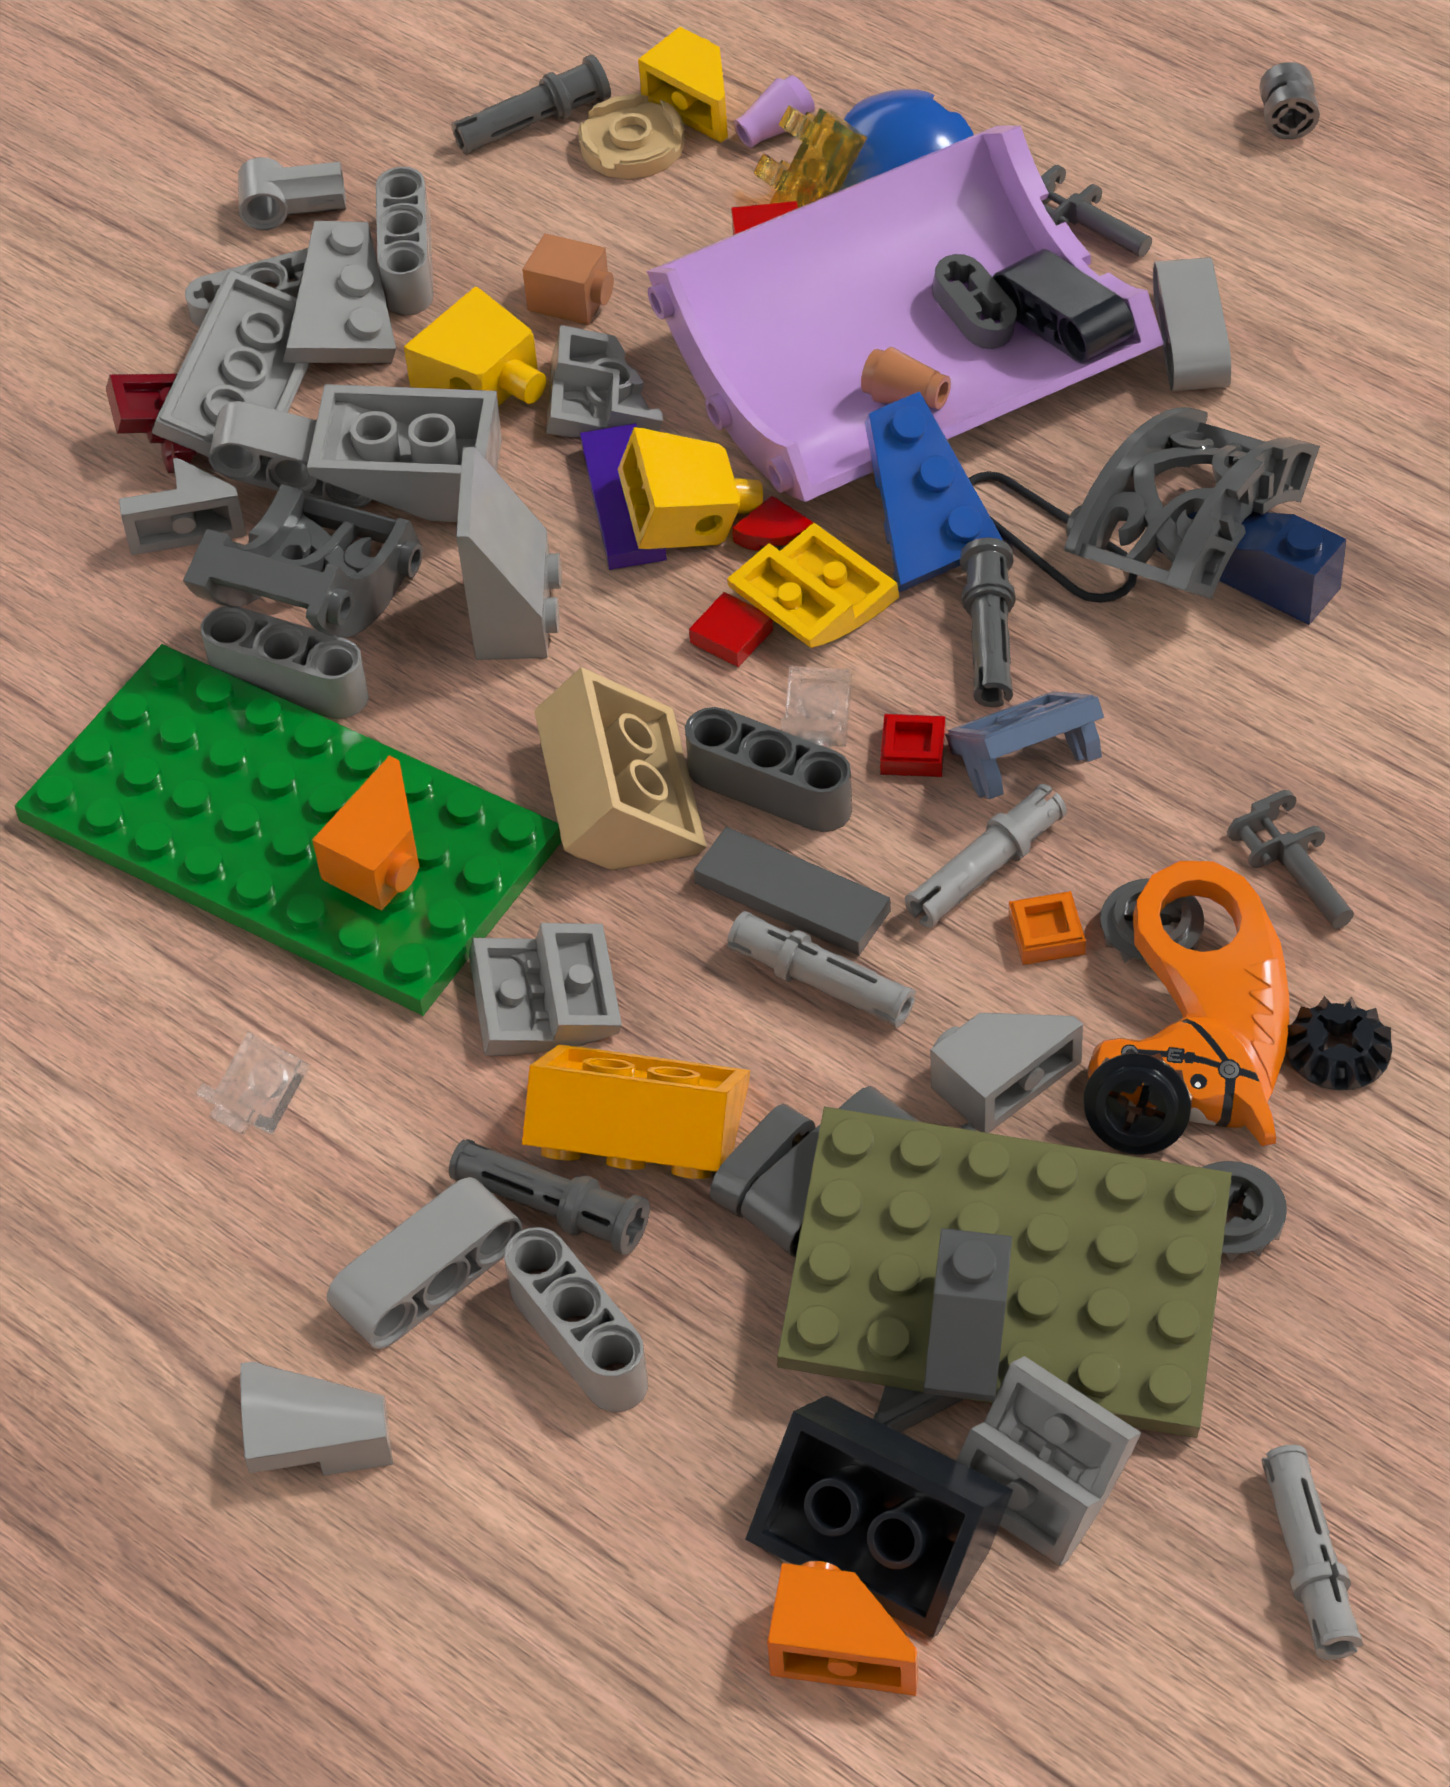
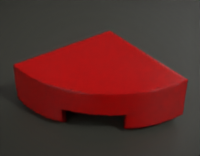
[732,496,814,551]

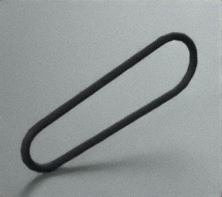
[969,471,1138,603]

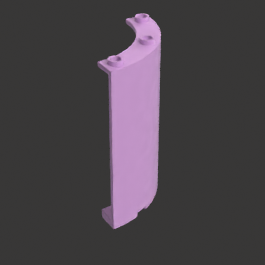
[647,125,1164,502]

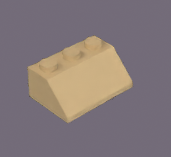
[534,667,707,870]

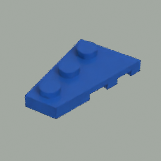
[865,391,1003,593]

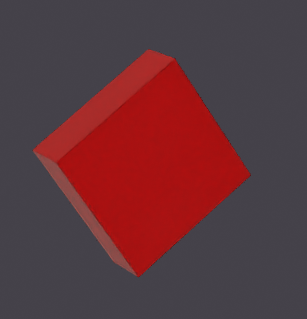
[689,592,773,668]
[880,714,946,777]

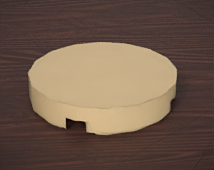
[578,94,685,180]

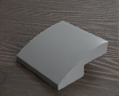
[469,923,622,1056]
[956,1356,1141,1566]

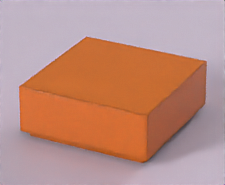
[1008,891,1086,965]

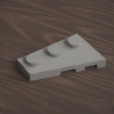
[283,221,396,363]

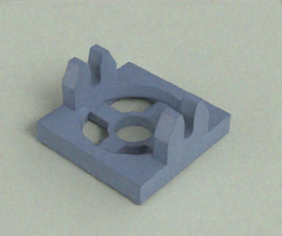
[945,691,1105,799]

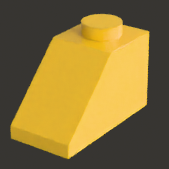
[638,26,728,143]

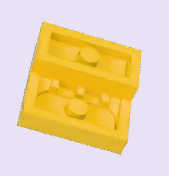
[727,523,899,648]

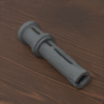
[451,54,611,155]
[960,537,1016,707]
[449,1139,650,1255]

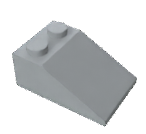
[307,384,502,522]
[456,447,562,660]

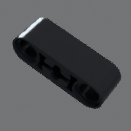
[993,249,1134,363]

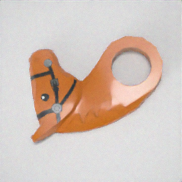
[1087,861,1289,1146]

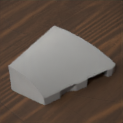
[546,325,663,438]
[240,1362,393,1476]

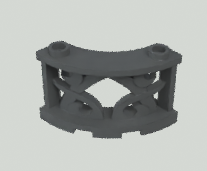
[1064,407,1320,599]
[183,484,423,638]

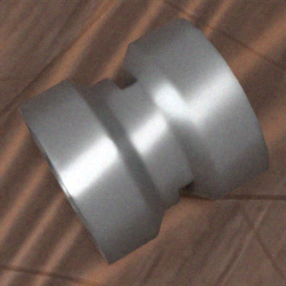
[1259,62,1320,139]

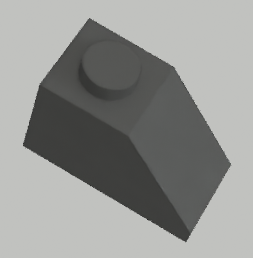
[923,1228,1012,1402]

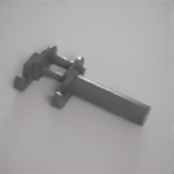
[1041,165,1152,257]
[1227,790,1354,929]

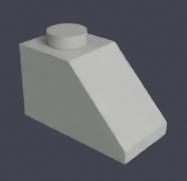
[930,1013,1083,1133]

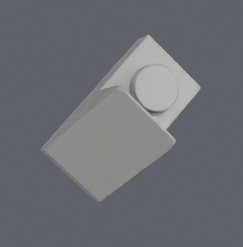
[119,458,246,555]

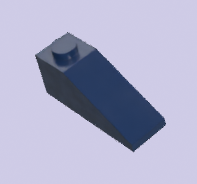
[1157,511,1347,625]

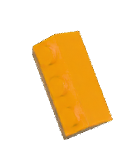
[522,1044,751,1179]

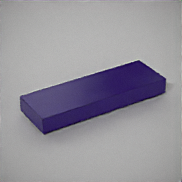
[580,423,667,570]

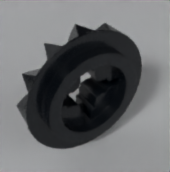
[1286,996,1392,1090]
[1083,1049,1192,1155]

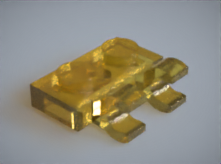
[753,105,868,208]

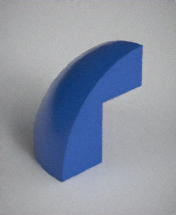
[832,89,974,193]

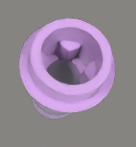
[733,75,815,148]

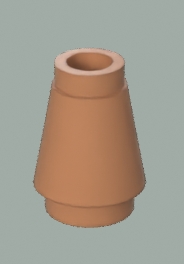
[861,347,951,409]

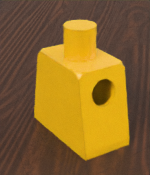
[403,286,547,407]
[618,427,763,549]

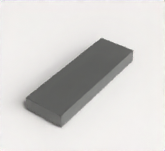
[694,826,891,956]

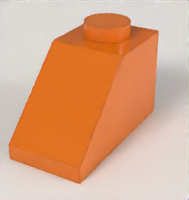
[312,756,420,911]
[767,1561,918,1696]

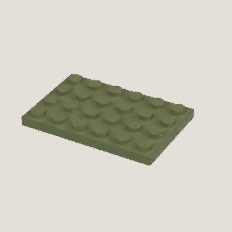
[777,1106,1232,1438]

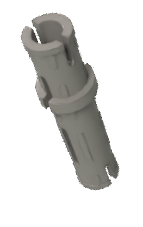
[904,784,1067,928]
[727,911,916,1028]
[1261,1445,1363,1660]

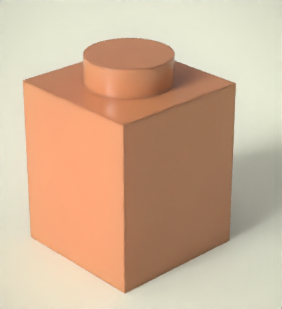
[522,233,614,325]

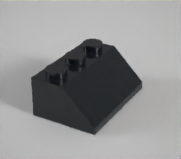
[745,1396,1013,1638]

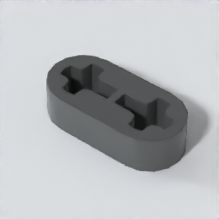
[932,254,1017,349]
[710,1104,816,1218]

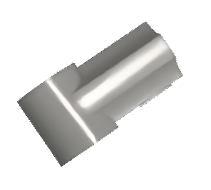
[238,157,346,230]

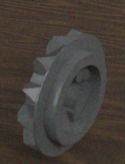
[1100,878,1204,970]
[1201,1161,1287,1262]

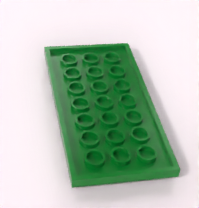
[14,644,562,1016]

